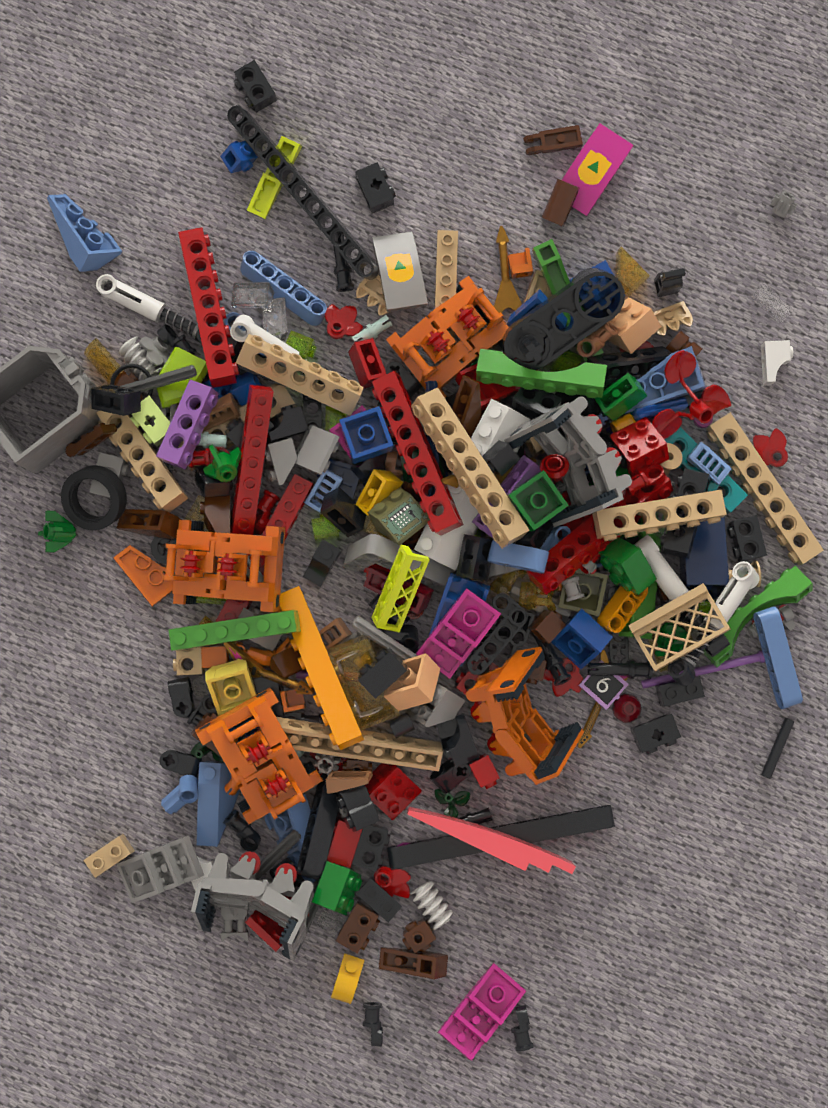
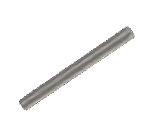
[352,617,456,690]

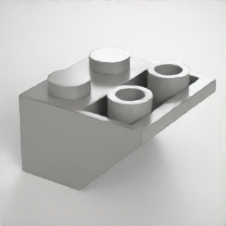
[294,425,339,475]
[264,438,298,485]
[405,683,465,727]

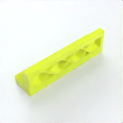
[371,545,430,632]

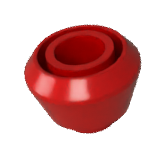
[540,454,569,482]

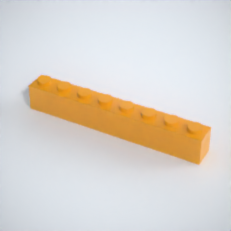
[279,586,364,750]

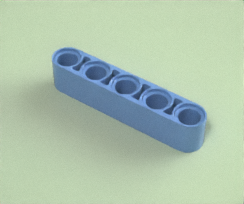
[240,251,327,326]
[753,606,803,709]

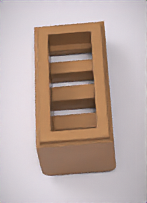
[203,393,241,431]
[319,618,352,652]
[326,771,373,794]

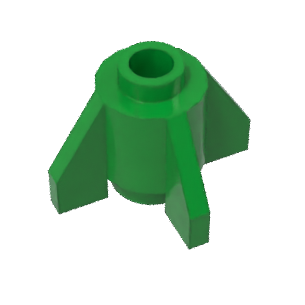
[203,444,242,482]
[38,510,76,553]
[653,622,690,657]

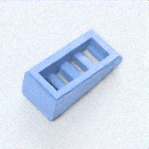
[686,442,732,485]
[304,469,343,513]

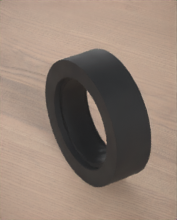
[61,465,127,531]

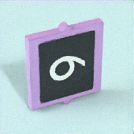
[578,660,629,710]

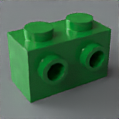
[595,373,647,421]

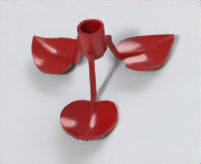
[652,350,732,439]

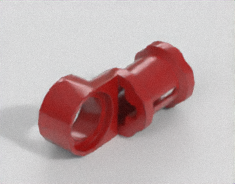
[189,447,230,468]
[626,464,666,496]
[254,490,280,534]

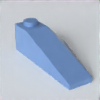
[47,194,122,272]
[624,346,706,414]
[197,761,240,847]
[264,794,316,883]

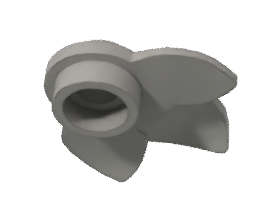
[139,336,170,366]

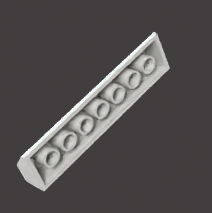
[414,399,531,571]

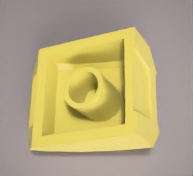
[205,659,257,716]

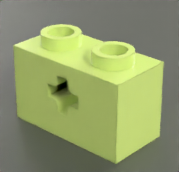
[130,396,170,447]

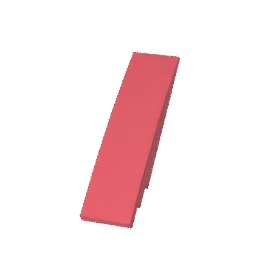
[407,807,576,874]

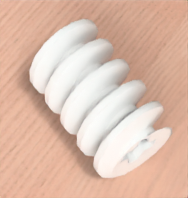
[119,337,162,380]
[410,881,453,931]

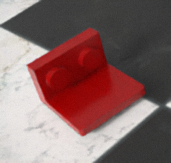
[610,417,669,477]
[365,763,422,820]
[245,896,309,952]

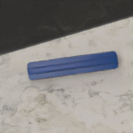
[633,397,688,420]

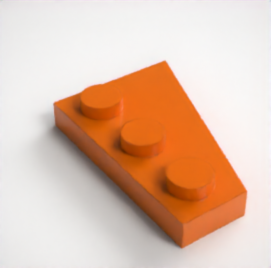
[113,545,175,607]

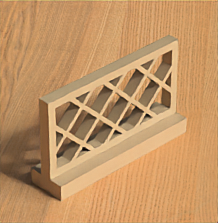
[628,583,731,672]

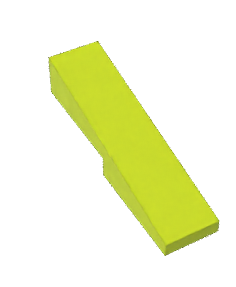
[247,136,302,219]

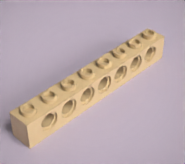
[411,388,529,549]
[706,412,824,565]
[276,717,443,771]

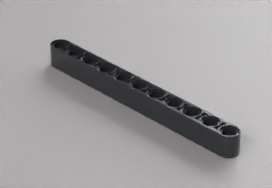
[227,105,379,280]
[386,805,615,869]

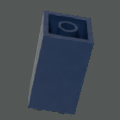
[679,514,729,599]

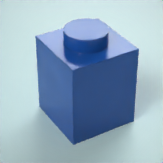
[230,372,263,406]

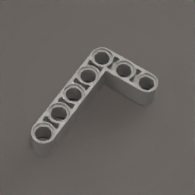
[343,534,456,592]

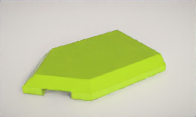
[157,347,208,409]

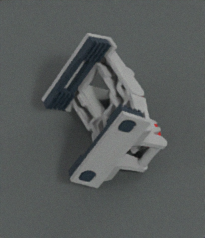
[504,397,632,527]
[191,851,314,961]

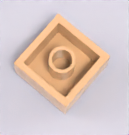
[608,297,662,354]
[384,653,440,711]

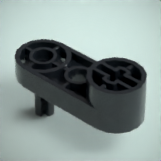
[502,268,625,370]

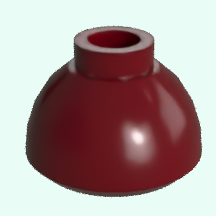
[612,694,642,723]

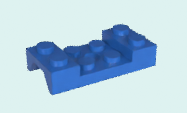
[429,573,490,667]

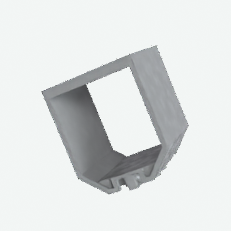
[0,346,100,474]

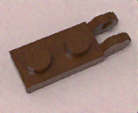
[523,125,583,155]
[65,423,117,457]

